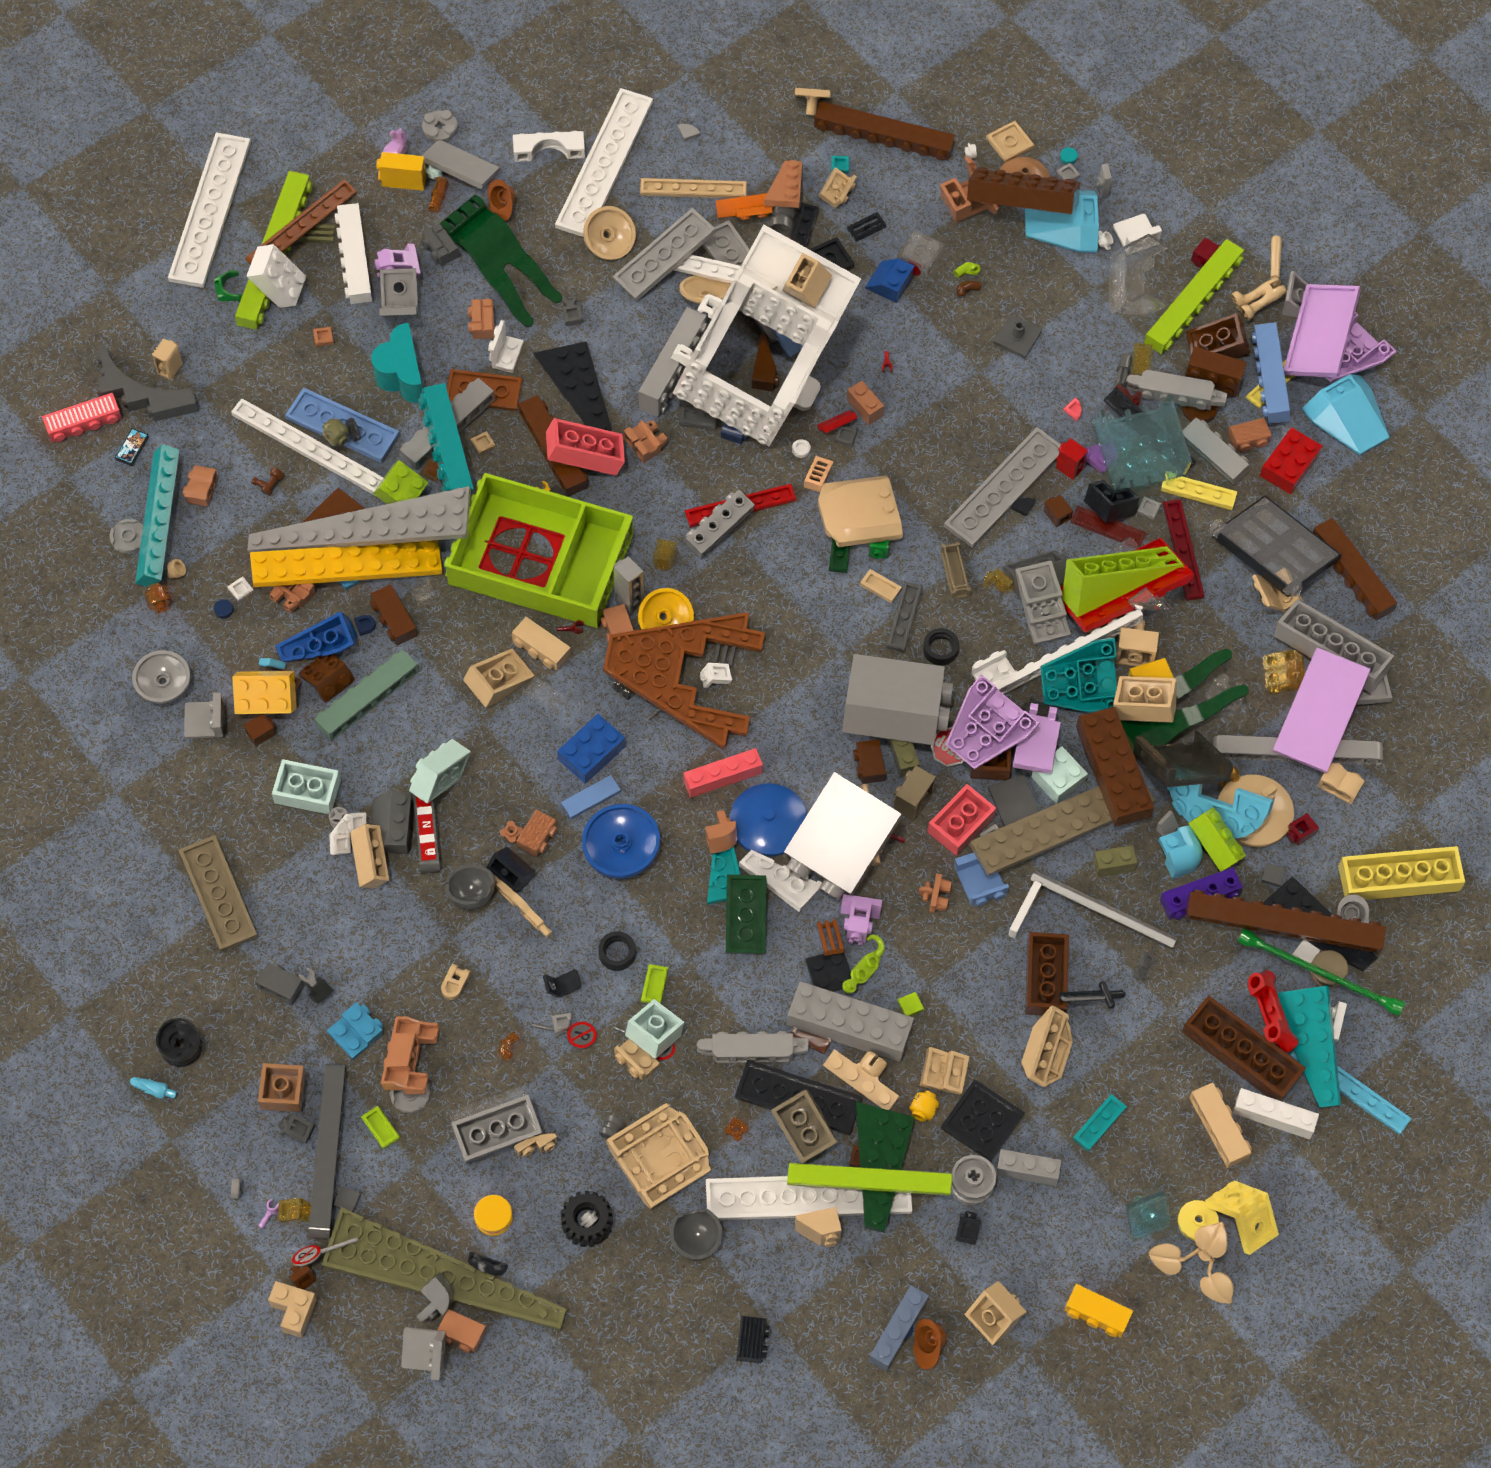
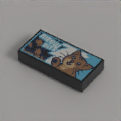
[115,428,149,467]

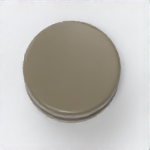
[1309,950,1348,989]

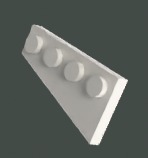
[739,850,822,912]

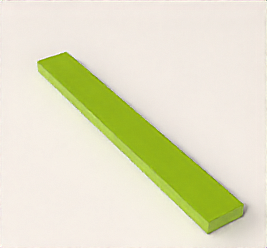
[787,1163,953,1196]

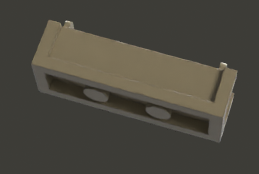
[940,542,971,599]

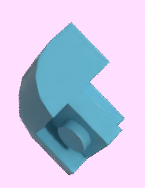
[1158,826,1203,879]

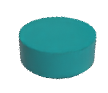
[1060,147,1078,165]

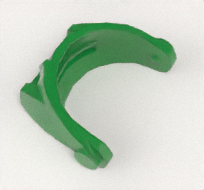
[214,270,242,302]

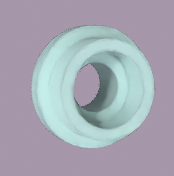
[426,165,443,180]

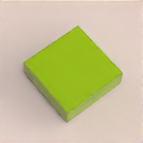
[897,992,924,1016]

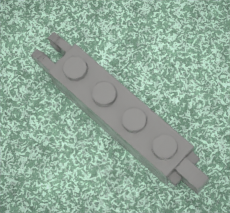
[1126,370,1227,410]
[696,1031,808,1063]

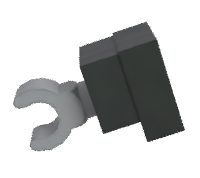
[299,968,333,1004]

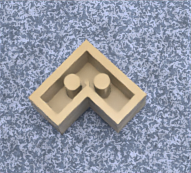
[268,1281,317,1338]

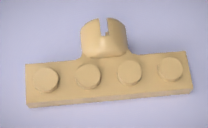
[823,1049,900,1110]

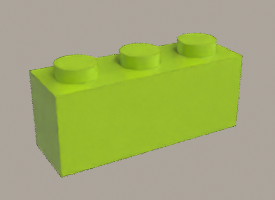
[1188,807,1246,872]

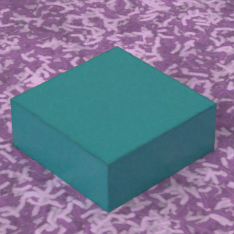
[831,155,849,174]

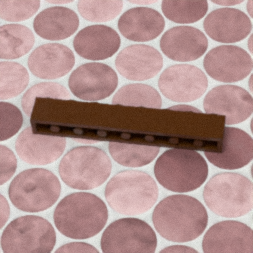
[814,101,955,161]

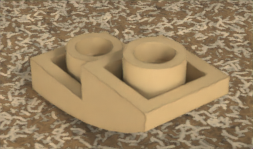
[514,1134,558,1158]

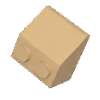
[794,1207,842,1248]

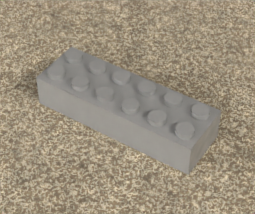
[638,307,708,418]
[1274,599,1394,693]
[786,981,914,1062]

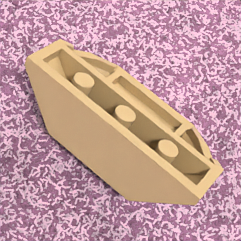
[1022,1006,1073,1087]

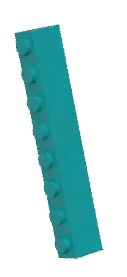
[135,444,179,588]

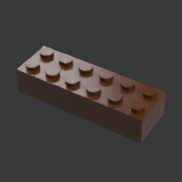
[967,167,1081,214]
[1076,707,1155,827]
[1182,995,1306,1102]

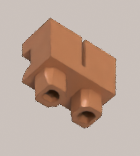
[624,420,668,464]
[269,583,316,613]

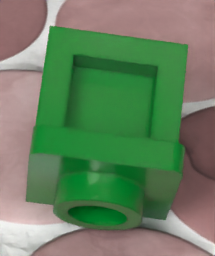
[869,540,889,559]

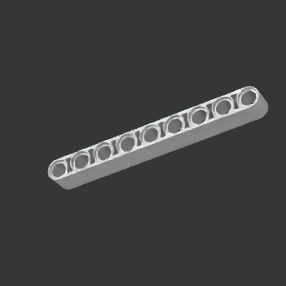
[1212,735,1383,765]

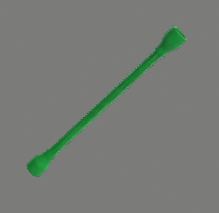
[1238,928,1405,1016]

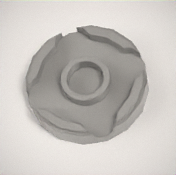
[109,519,143,554]
[390,1083,431,1114]

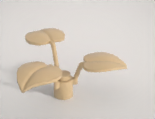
[1149,1222,1234,1304]

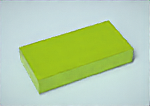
[641,964,668,1004]
[361,1106,400,1150]

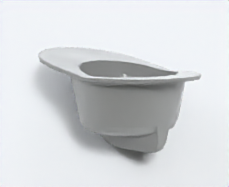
[1337,894,1369,924]

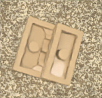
[920,1047,969,1094]

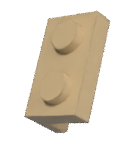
[818,168,857,208]

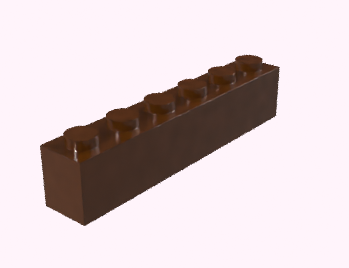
[518,395,588,497]
[1313,518,1397,621]

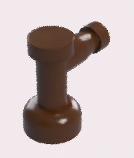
[252,468,285,496]

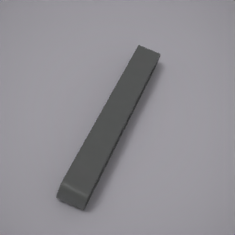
[309,1064,347,1239]

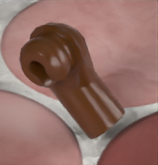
[956,281,981,296]

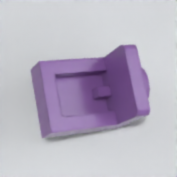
[1085,444,1112,473]

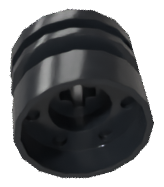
[156,1018,202,1068]

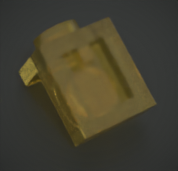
[983,568,1013,594]
[278,1198,311,1223]

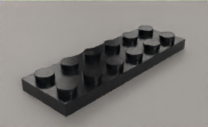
[735,1060,862,1135]

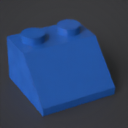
[865,258,914,303]

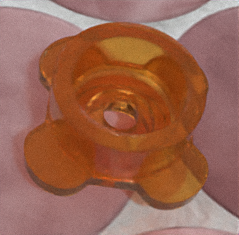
[724,1117,748,1141]

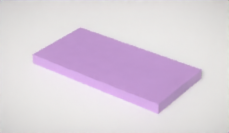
[1284,284,1361,378]
[1273,648,1371,773]

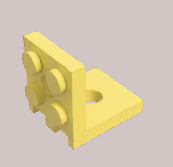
[1205,1181,1279,1255]

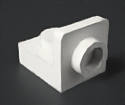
[700,663,732,688]

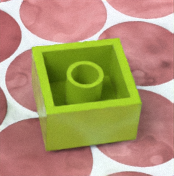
[373,460,428,504]

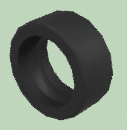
[923,628,959,666]
[598,931,636,971]

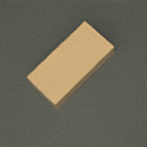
[860,569,902,604]

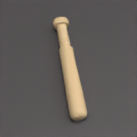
[1270,236,1282,279]

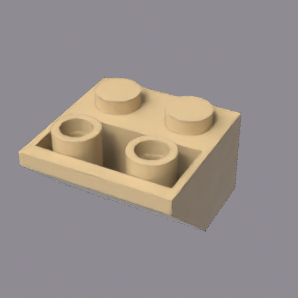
[782,253,832,308]

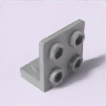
[184,693,224,739]
[401,1327,446,1380]

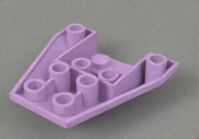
[1325,312,1397,383]
[945,674,1040,769]

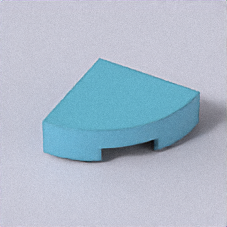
[259,658,286,669]

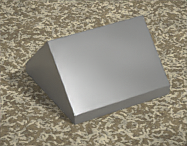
[1282,271,1308,317]

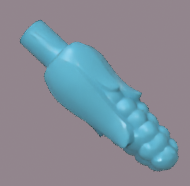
[130,1077,177,1099]

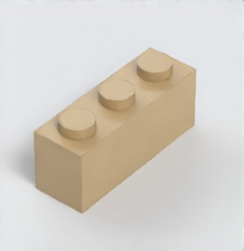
[512,617,571,671]
[350,824,389,888]

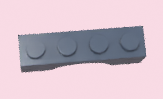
[869,1285,929,1372]

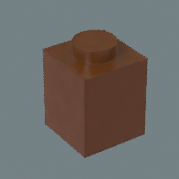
[1044,494,1073,528]
[243,714,276,747]

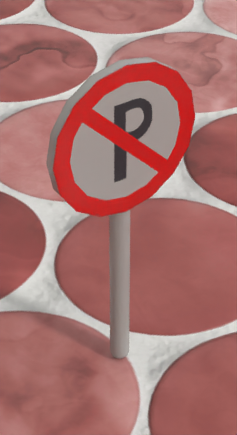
[292,1238,359,1266]

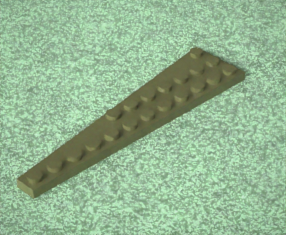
[322,1207,566,1331]

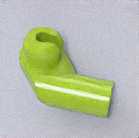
[953,262,981,278]

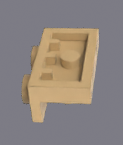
[614,1039,660,1081]

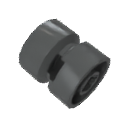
[769,206,795,237]

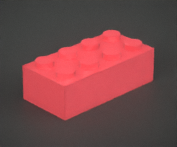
[546,418,625,476]

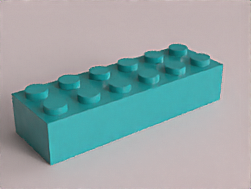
[418,383,474,493]

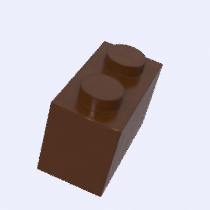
[853,739,886,784]

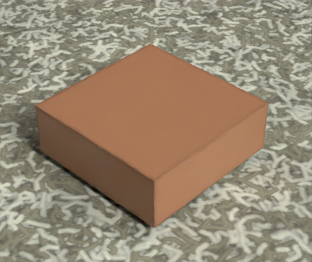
[313,327,334,347]

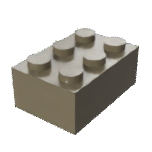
[771,1089,839,1163]

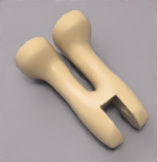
[1231,277,1287,321]

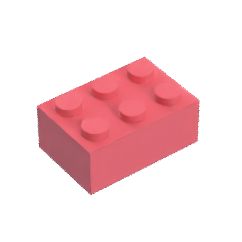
[927,784,996,856]

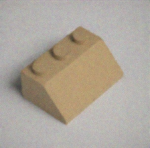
[1113,676,1177,722]

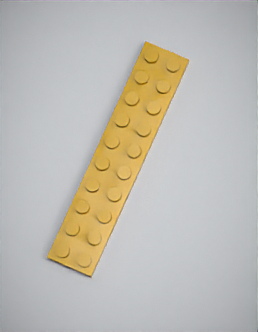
[250,540,442,587]

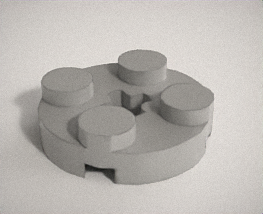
[422,110,458,142]

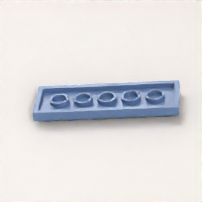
[285,387,400,463]

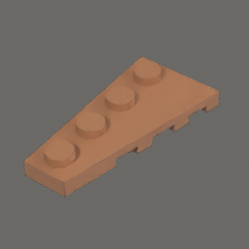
[764,160,802,208]

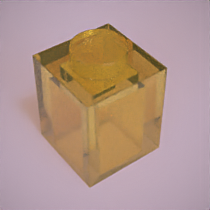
[653,538,676,570]

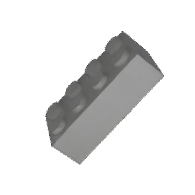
[451,1095,542,1164]

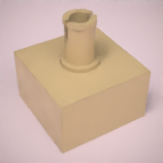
[1115,620,1159,667]
[964,1281,1027,1345]

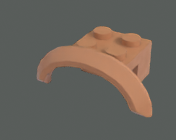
[940,156,1000,223]

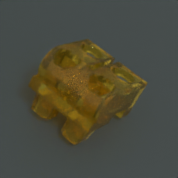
[1263,650,1305,695]

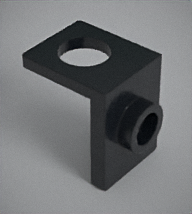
[543,969,581,998]

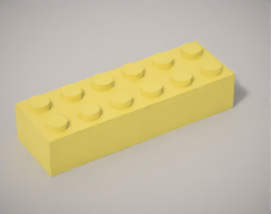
[1338,846,1465,900]

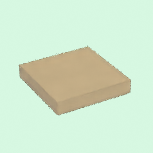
[986,121,1035,162]

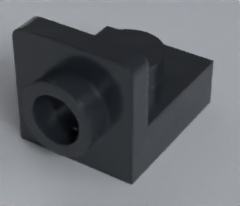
[955,1211,981,1245]

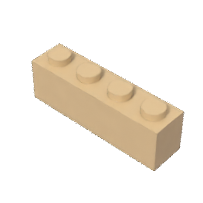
[1189,1083,1252,1168]

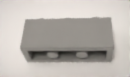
[996,1149,1061,1186]

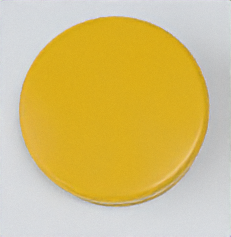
[474,1195,513,1236]

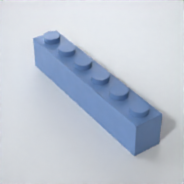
[1251,322,1290,424]

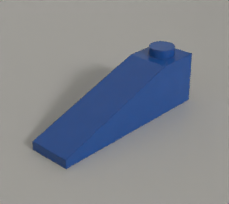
[275,611,356,662]

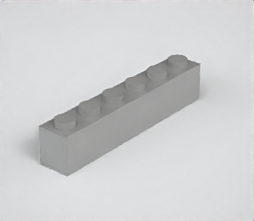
[400,378,496,471]

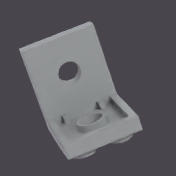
[379,268,418,316]

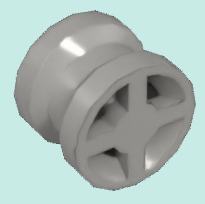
[329,807,348,828]

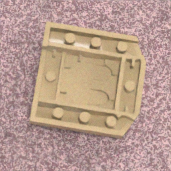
[818,476,903,547]
[606,1103,711,1209]

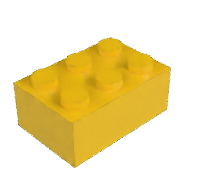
[232,671,297,714]

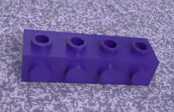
[1160,867,1243,920]

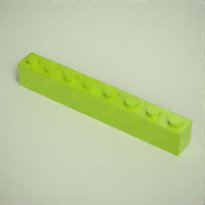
[1144,239,1244,354]

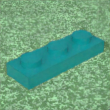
[1073,1094,1127,1152]

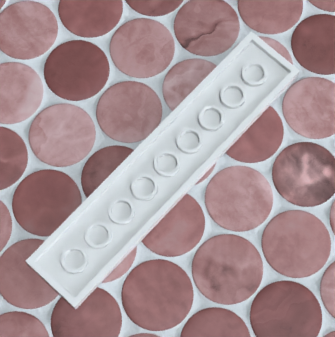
[555,88,653,237]
[168,133,251,288]
[706,1176,912,1220]

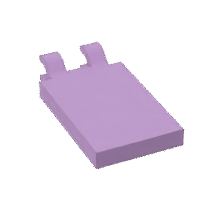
[1013,703,1061,774]

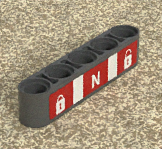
[413,794,440,874]

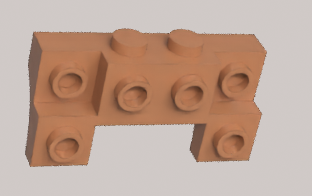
[381,1016,440,1094]

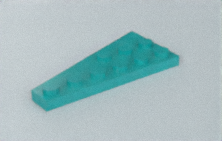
[1277,986,1341,1108]

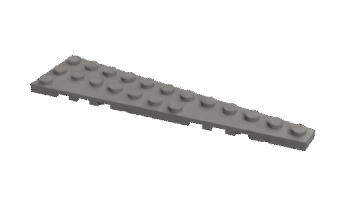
[247,486,471,554]

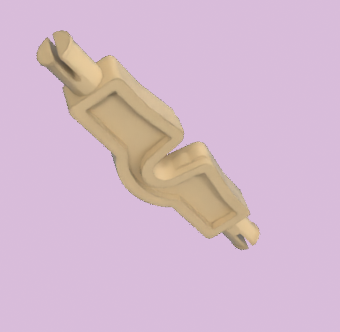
[492,873,553,938]

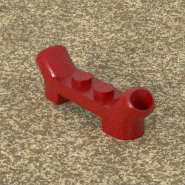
[1247,970,1299,1053]

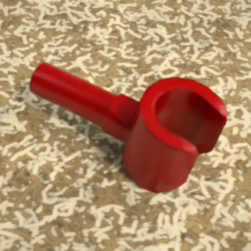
[882,351,893,373]

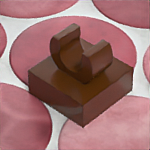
[290,1265,317,1290]

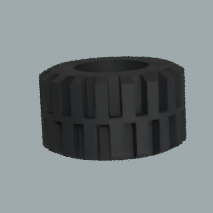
[561,1191,613,1247]

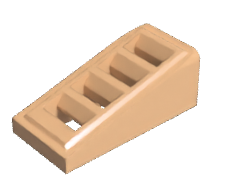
[804,456,833,492]

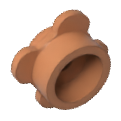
[500,821,523,843]

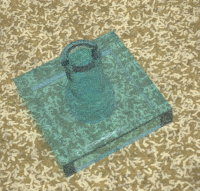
[1125,1191,1171,1241]

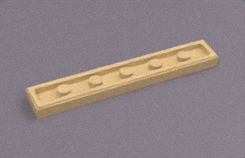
[640,178,747,198]

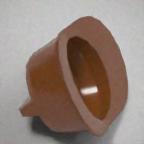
[487,179,516,221]
[913,1319,947,1369]

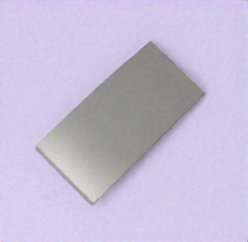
[1015,561,1071,645]

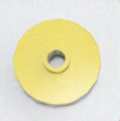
[1178,1200,1219,1241]

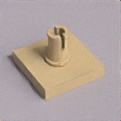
[795,88,830,115]

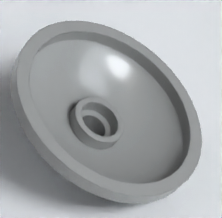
[132,650,190,703]

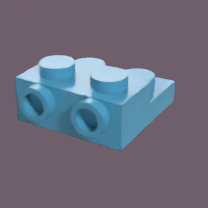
[327,1002,384,1060]

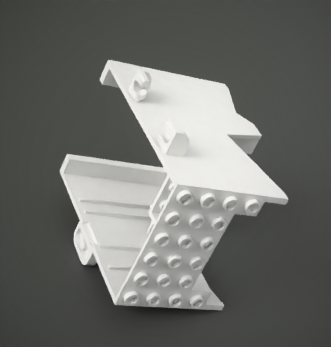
[671,225,861,446]

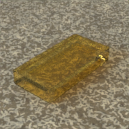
[1131,343,1153,376]

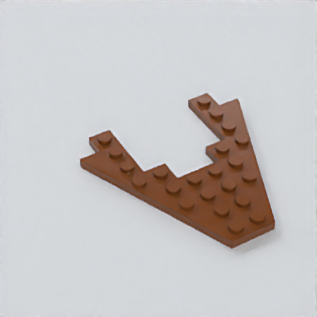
[603,612,765,749]

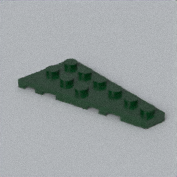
[856,1102,915,1233]

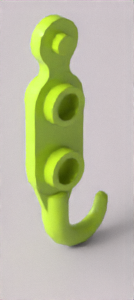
[842,934,885,994]

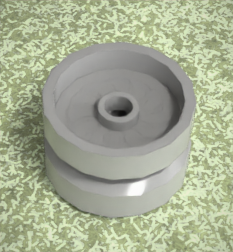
[951,1155,996,1206]

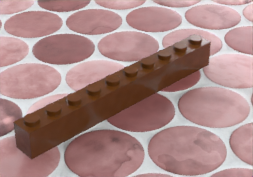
[1184,890,1386,953]

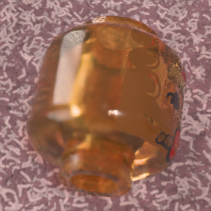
[144,583,172,613]

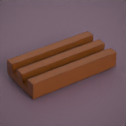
[817,919,844,956]

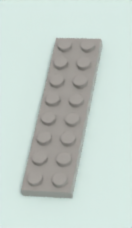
[702,220,778,344]
[944,427,1061,548]

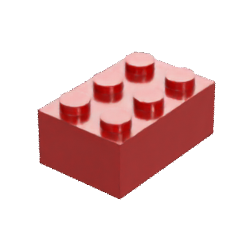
[1260,427,1323,495]

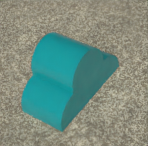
[371,322,422,403]

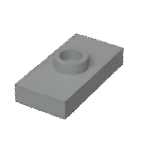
[1097,164,1112,199]

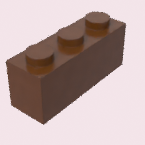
[370,584,417,646]

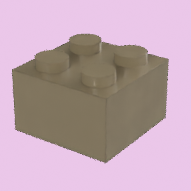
[893,766,936,822]

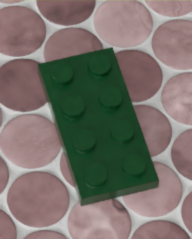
[725,874,766,954]

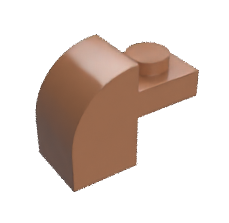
[705,810,737,854]

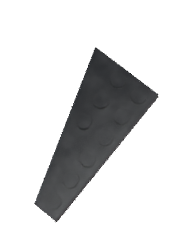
[534,341,613,432]
[1264,876,1378,972]

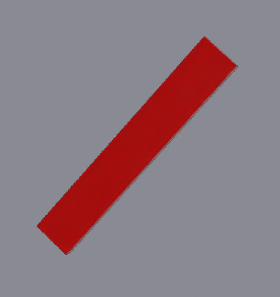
[685,483,796,528]

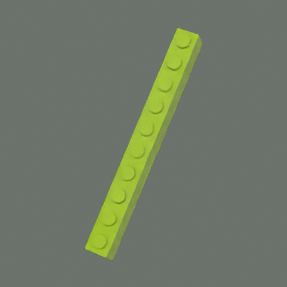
[235,171,313,330]

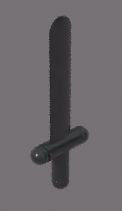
[1059,981,1126,1009]

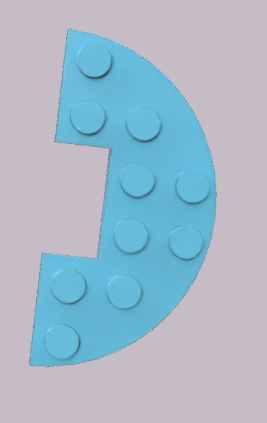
[1165,765,1274,839]

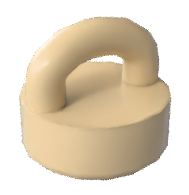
[167,559,186,579]

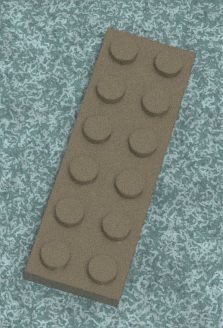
[179,835,258,952]

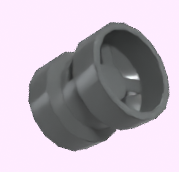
[599,1115,626,1139]

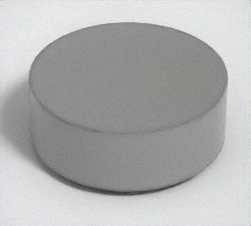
[231,1178,241,1199]

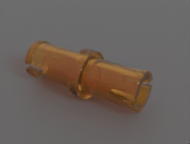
[428,177,448,213]

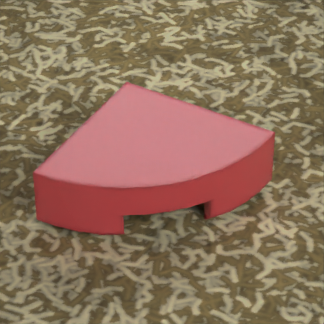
[1063,397,1082,421]

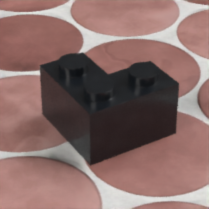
[1084,480,1140,523]

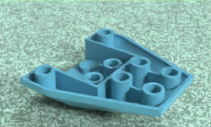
[1024,191,1099,253]
[1302,374,1390,455]

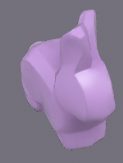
[383,128,407,154]

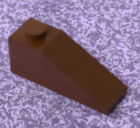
[751,334,779,392]

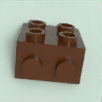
[299,655,355,703]

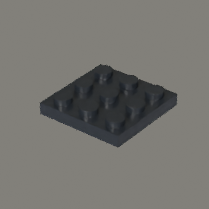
[940,1079,1025,1162]

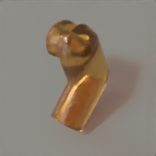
[498,1031,519,1060]

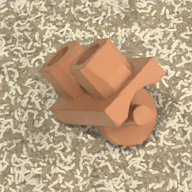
[918,873,952,913]

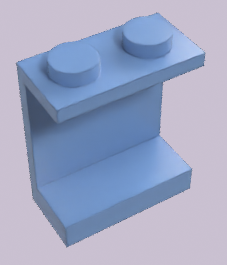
[954,852,1009,907]

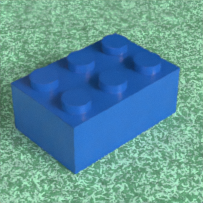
[557,714,626,784]

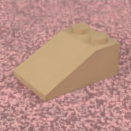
[463,649,535,708]

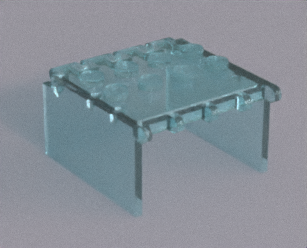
[1092,394,1192,490]

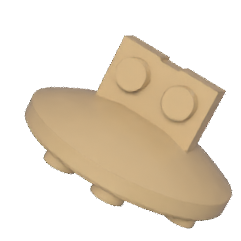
[1218,775,1294,848]

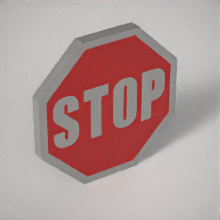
[931,727,964,767]

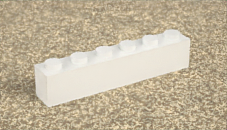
[335,203,372,304]

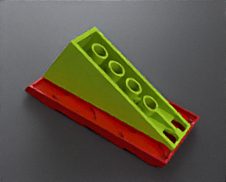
[1060,537,1194,632]

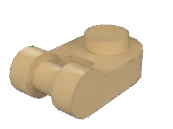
[441,964,471,1000]

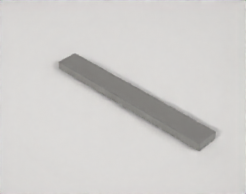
[1031,871,1178,947]

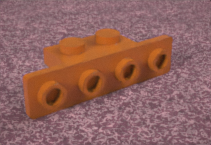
[715,193,773,220]

